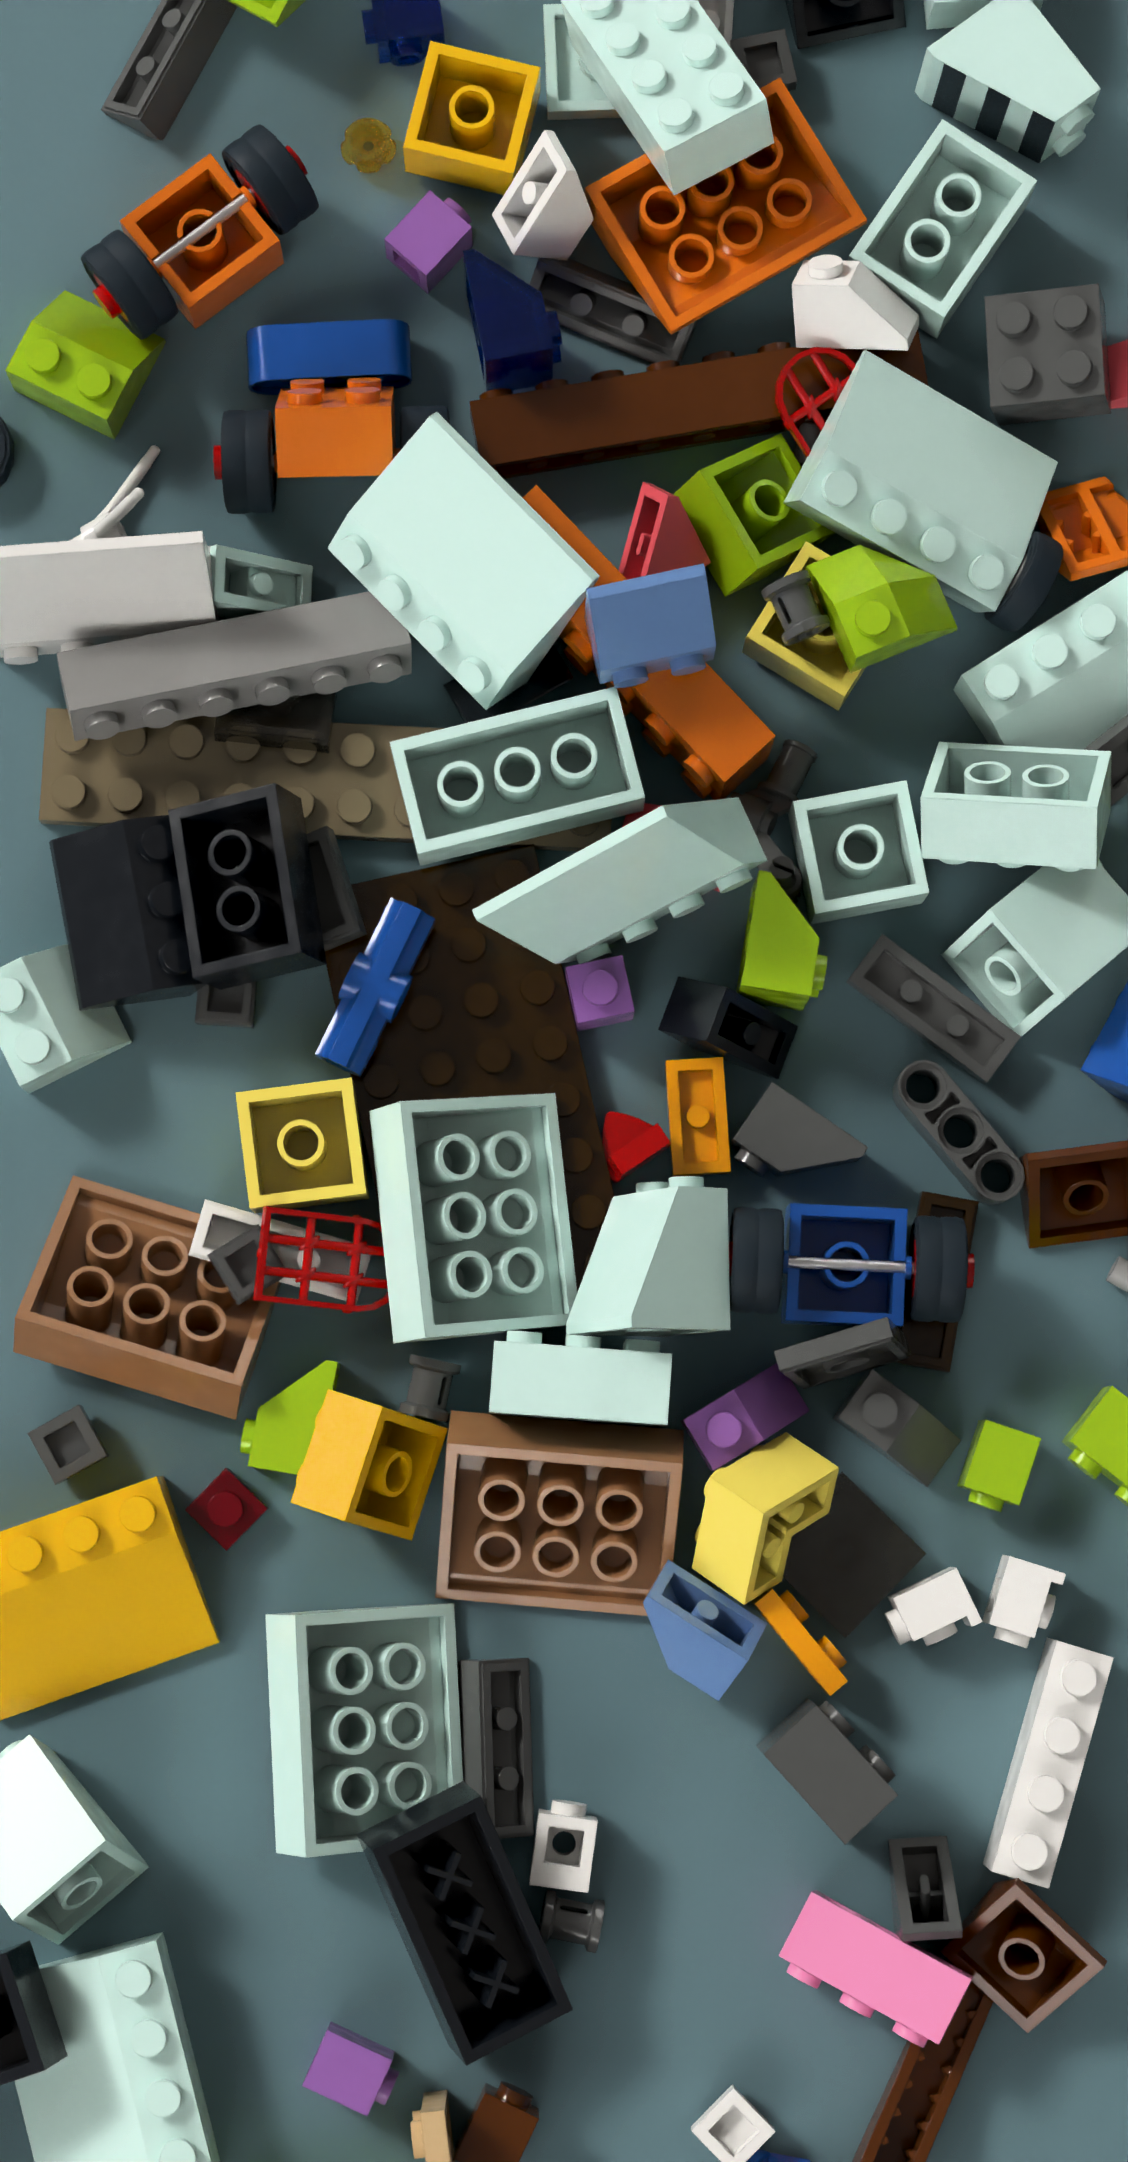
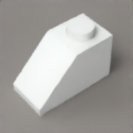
[492,130,594,261]
[791,254,919,351]

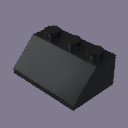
[49,815,206,1011]

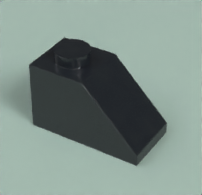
[658,976,798,1079]

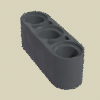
[892,1060,1025,1206]

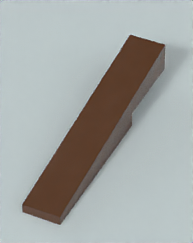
[852,1957,994,2162]

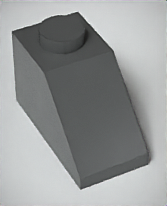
[730,1082,868,1177]
[832,1370,961,1487]

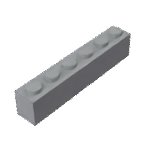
[56,591,412,741]

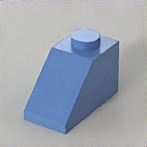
[643,1559,768,1701]

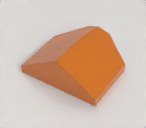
[1037,476,1128,582]

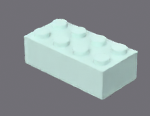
[561,0,774,196]
[390,687,645,866]

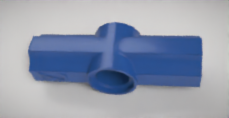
[315,898,436,1077]

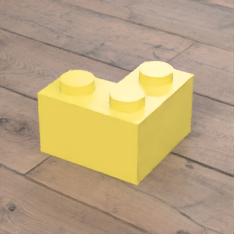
[692,1432,839,1605]

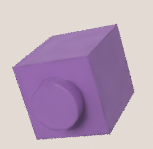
[384,190,473,294]
[565,955,635,1032]
[302,2021,399,2116]

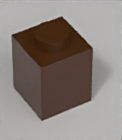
[454,2081,539,2162]

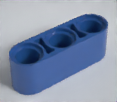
[246,319,412,395]

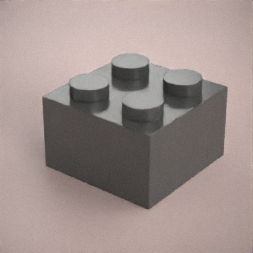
[984,283,1111,426]
[756,1698,898,1845]

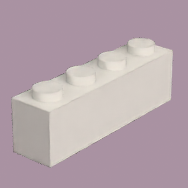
[983,1638,1114,1889]

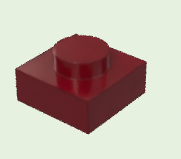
[185,1468,269,1551]

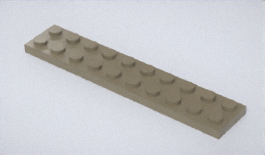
[39,708,612,852]

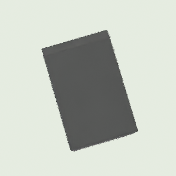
[888,1836,963,1942]

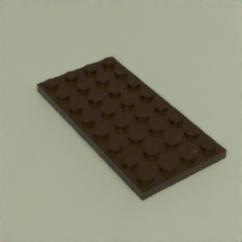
[325,844,614,1292]

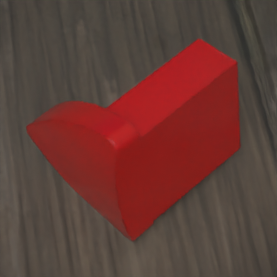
[602,1111,671,1183]

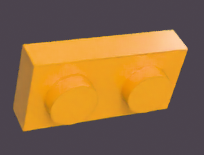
[665,1057,731,1177]
[751,1588,848,1696]

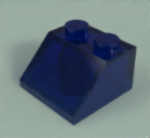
[463,249,562,391]

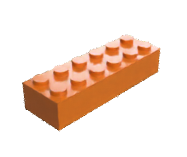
[522,485,776,800]

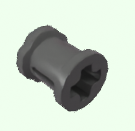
[761,570,831,646]
[399,1354,461,1422]
[539,1889,605,1953]

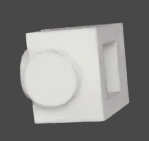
[982,1555,1066,1648]
[885,1567,983,1646]
[529,1800,598,1893]

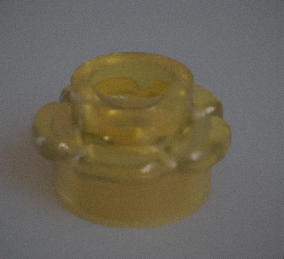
[341,118,396,173]

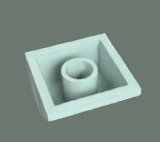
[0,944,132,1094]

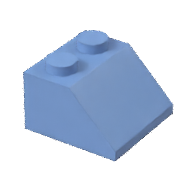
[584,563,716,688]

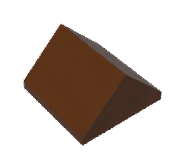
[1019,1140,1128,1249]
[940,1878,1107,2033]

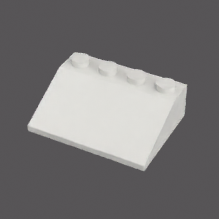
[0,531,221,665]

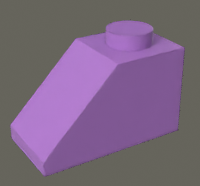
[680,1363,810,1471]

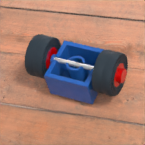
[729,1203,975,1328]

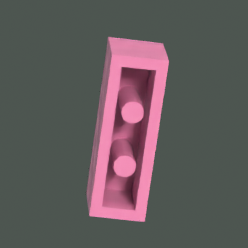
[779,1890,974,2048]

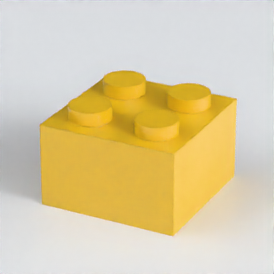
[403,41,541,195]
[290,1389,448,1541]

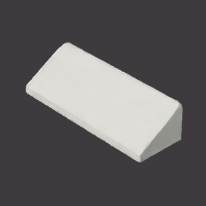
[189,1199,372,1304]

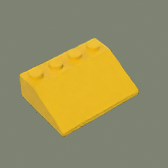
[0,1476,220,1721]

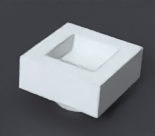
[691,2084,776,2162]

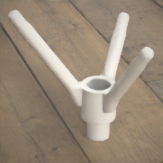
[69,445,210,552]

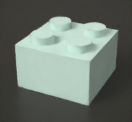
[788,780,929,925]

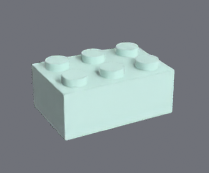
[848,119,1037,339]
[920,742,1112,872]
[489,1330,672,1427]

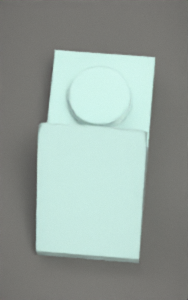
[210,544,313,620]

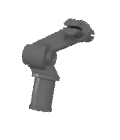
[729,739,817,904]

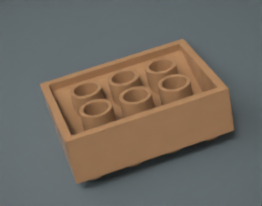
[13,1175,282,1420]
[435,1410,684,1616]

